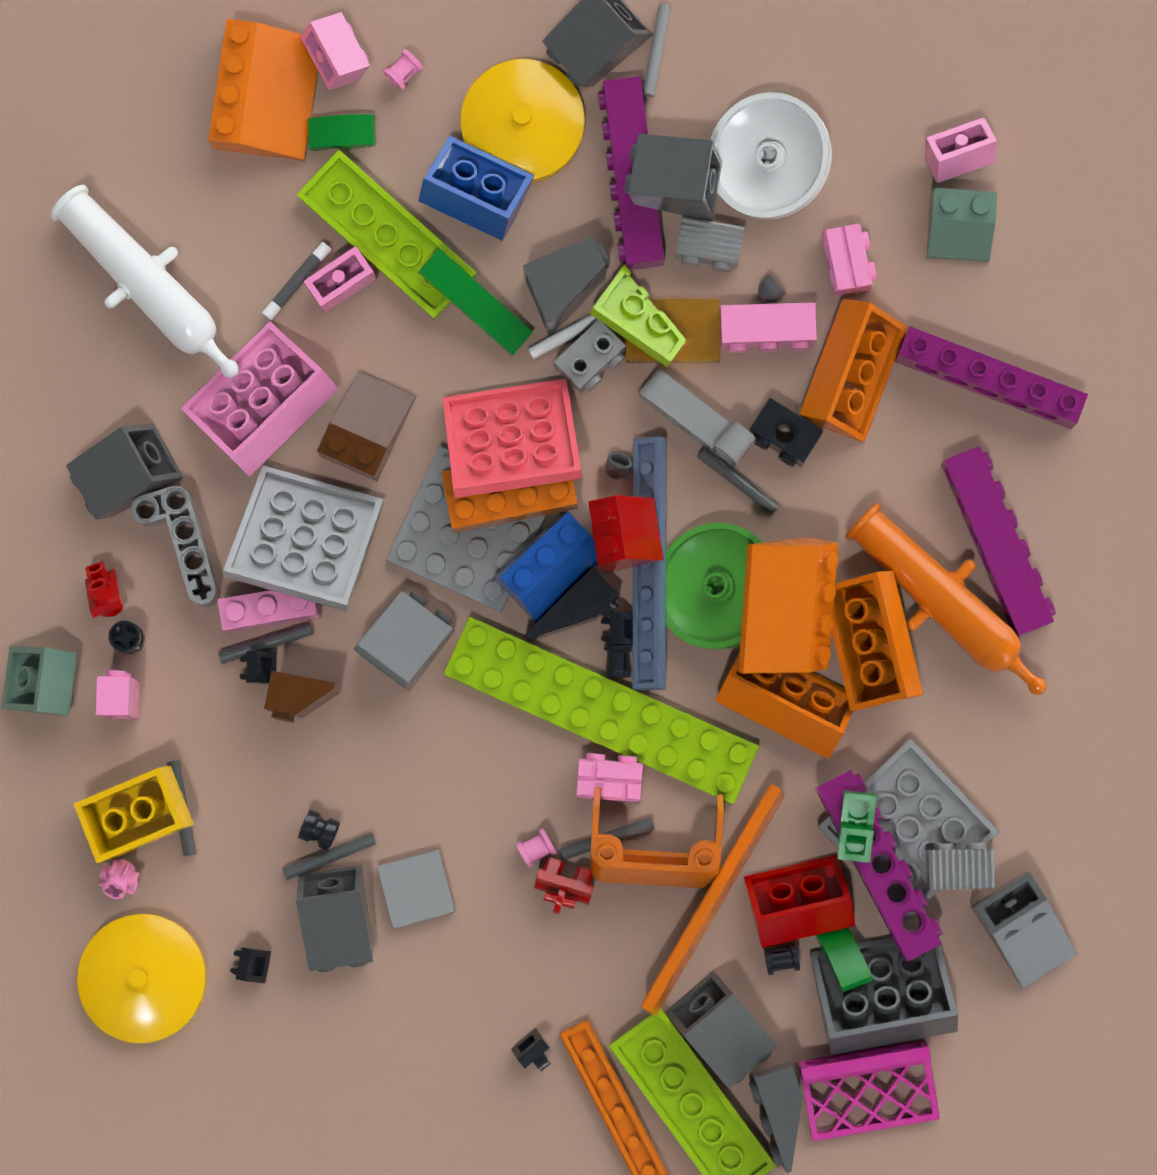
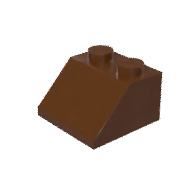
[264,671,341,723]

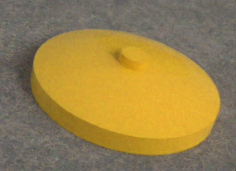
[460,59,585,183]
[77,914,207,1043]

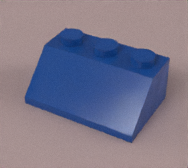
[418,136,534,241]
[493,511,598,623]

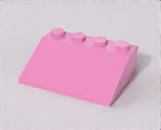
[180,321,339,477]

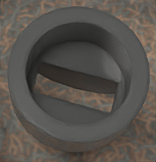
[758,275,785,302]
[605,452,632,480]

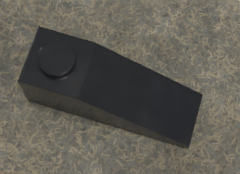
[525,568,619,642]

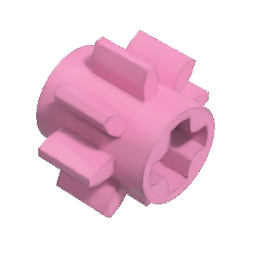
[98,859,139,899]

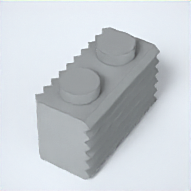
[675,216,744,272]
[926,843,995,889]

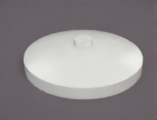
[710,92,832,219]

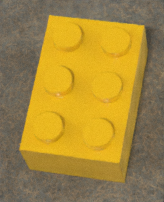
[73,766,194,863]

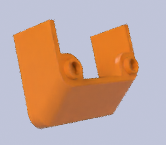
[590,787,724,888]

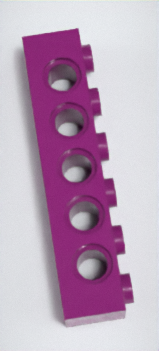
[895,326,1088,429]
[814,770,943,962]

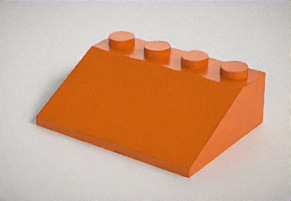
[208,18,318,161]
[738,537,838,674]

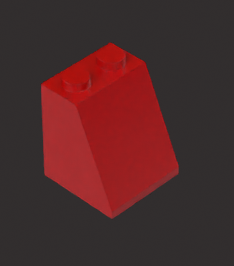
[588,495,664,572]

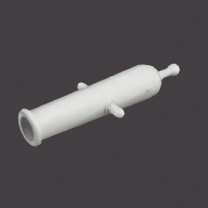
[50,184,239,378]

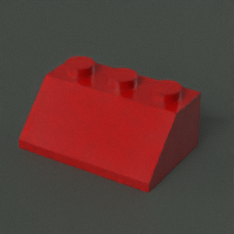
[744,855,856,948]

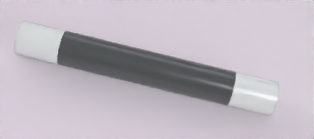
[262,242,331,320]

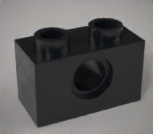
[749,398,823,467]

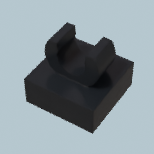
[601,612,633,646]
[240,650,276,685]
[230,947,271,983]
[511,1028,551,1072]

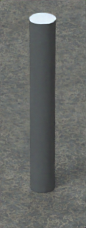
[697,448,780,515]
[219,623,313,664]
[167,760,196,856]
[560,817,655,860]
[282,833,376,880]

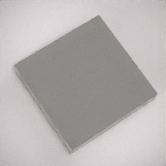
[377,850,456,929]

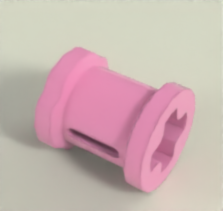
[383,49,424,91]
[516,828,557,868]

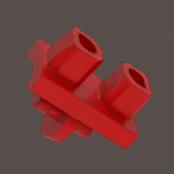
[85,561,123,618]
[534,857,594,914]

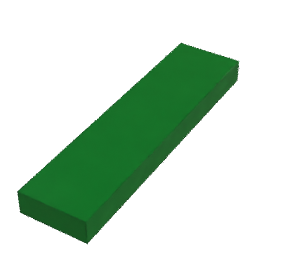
[417,248,533,356]

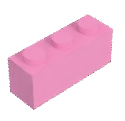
[720,303,817,353]
[217,590,321,634]

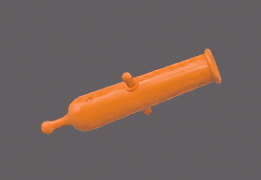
[845,503,1047,695]

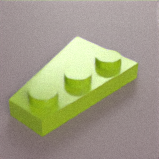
[590,264,686,367]

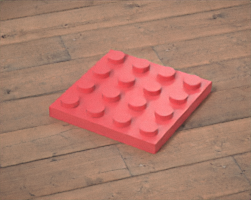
[442,378,582,498]

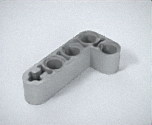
[638,369,756,468]
[131,486,220,608]

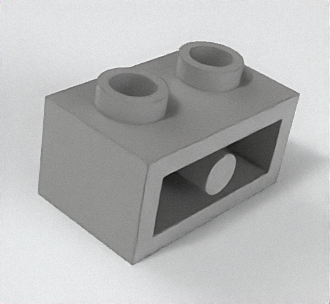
[554,320,626,394]

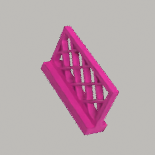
[798,1039,940,1141]

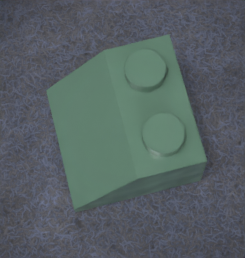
[926,188,997,262]
[1,646,77,716]

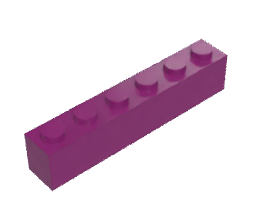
[598,76,664,270]
[941,446,1056,637]

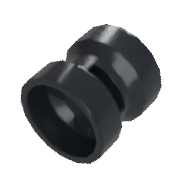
[108,621,145,654]
[298,809,340,851]

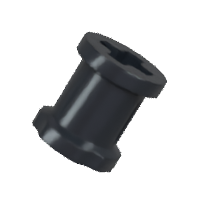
[603,645,632,678]
[763,942,800,976]

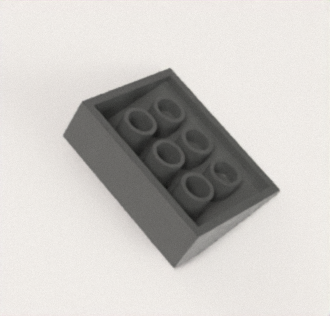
[810,937,958,1055]

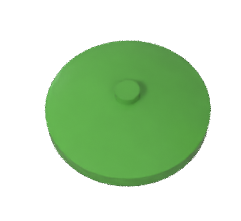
[666,523,764,650]

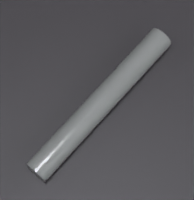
[643,4,671,97]

